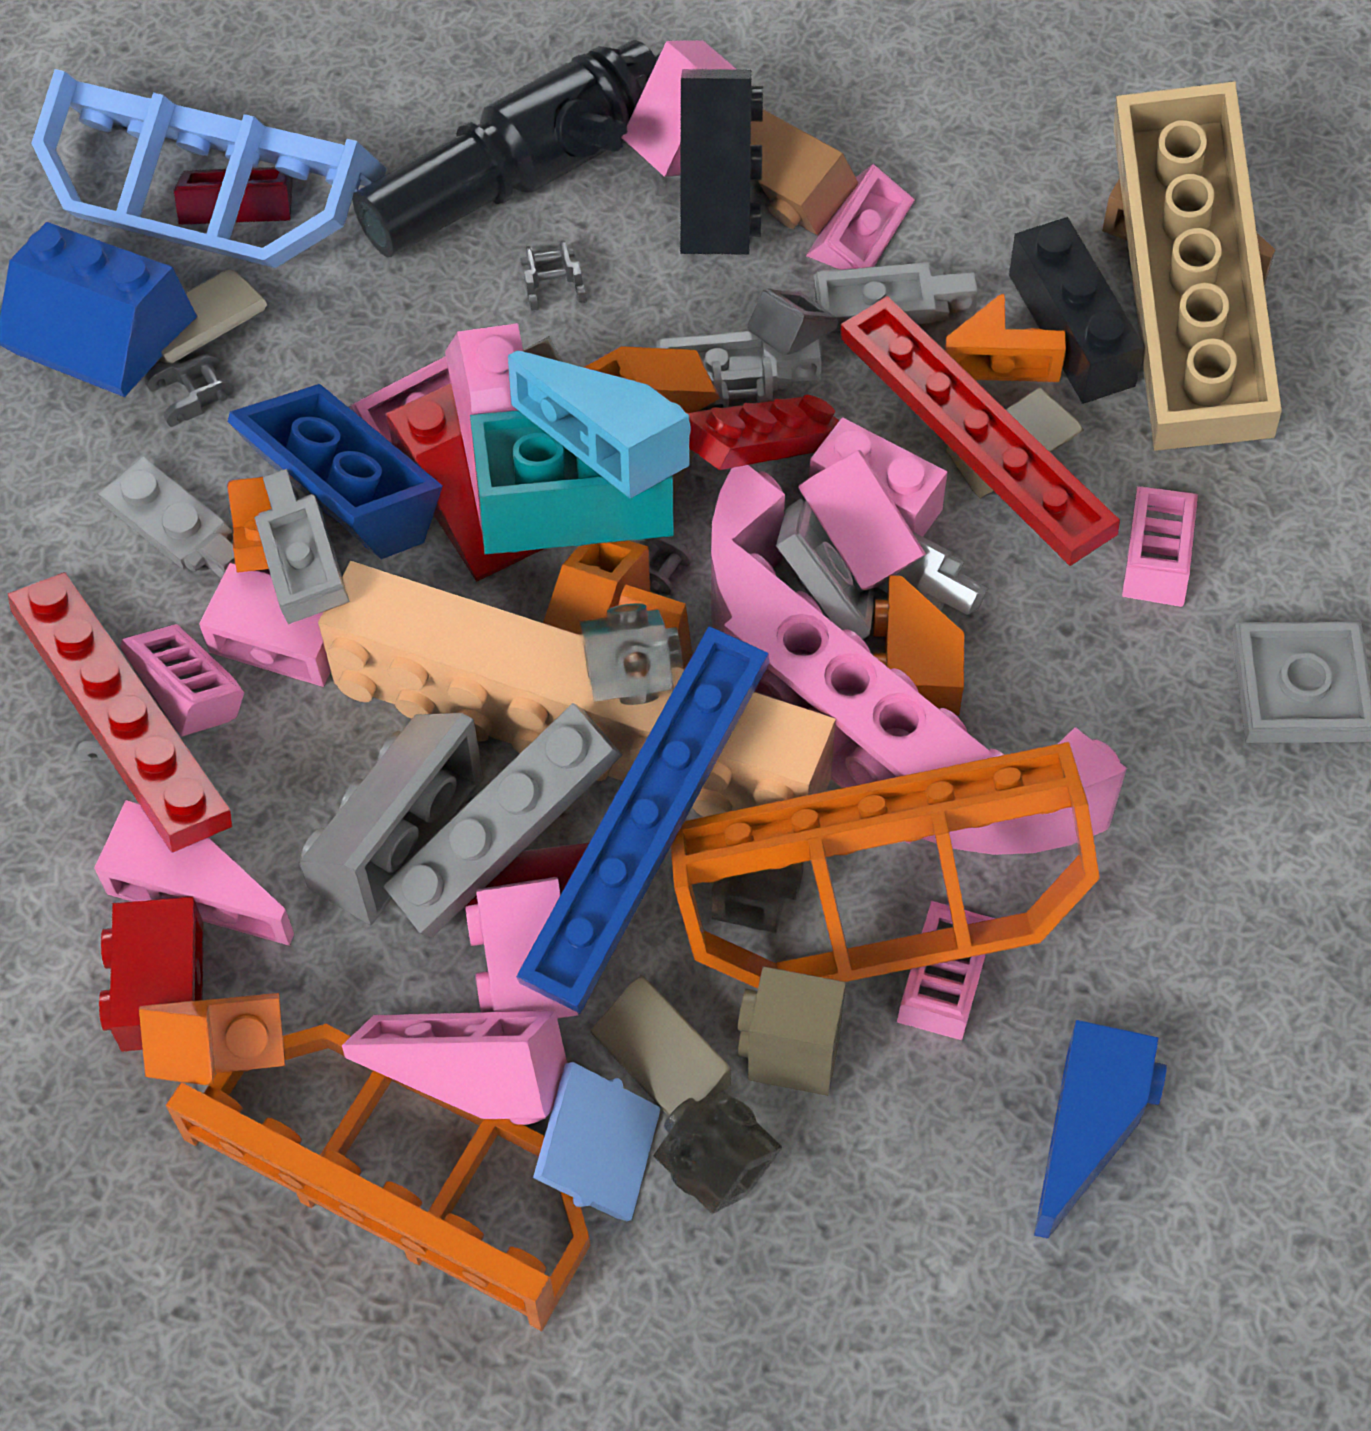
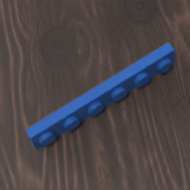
[516,626,770,1014]

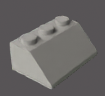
[299,713,484,926]

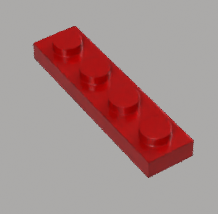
[686,394,840,470]

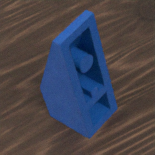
[1034,1020,1167,1239]

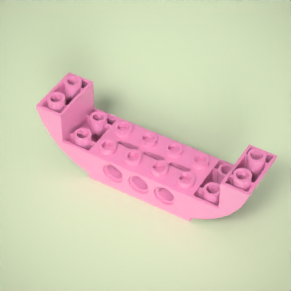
[711,465,1127,855]

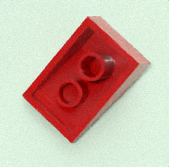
[386,383,543,582]

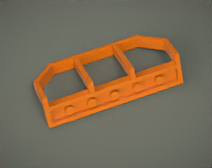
[671,742,1100,989]
[166,1024,591,1331]

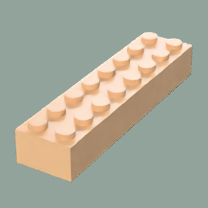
[318,561,836,817]

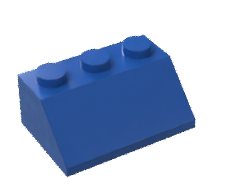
[0,222,197,397]
[227,384,443,560]

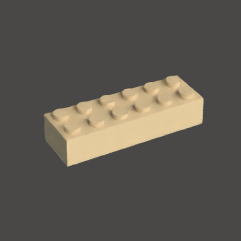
[1114,81,1282,451]

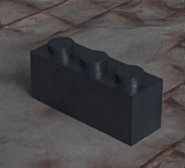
[680,69,763,255]
[1009,217,1145,404]

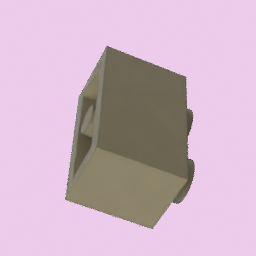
[737,966,846,1096]

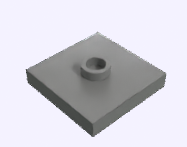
[776,497,875,640]
[1232,621,1371,743]

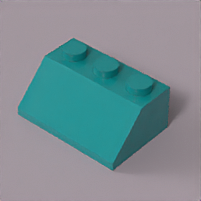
[470,411,674,554]

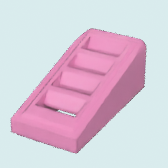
[1122,486,1198,607]
[120,624,244,737]
[897,901,995,1040]

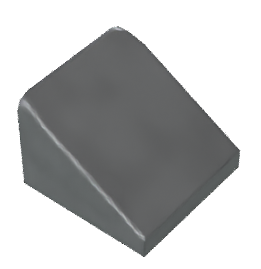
[748,289,839,355]

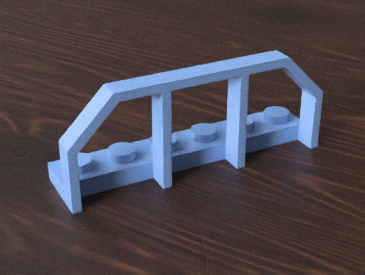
[31,69,387,268]

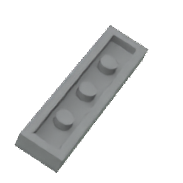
[383,703,622,938]

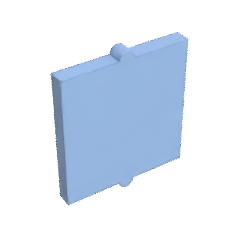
[533,1062,661,1221]

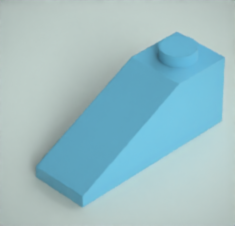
[508,350,691,498]

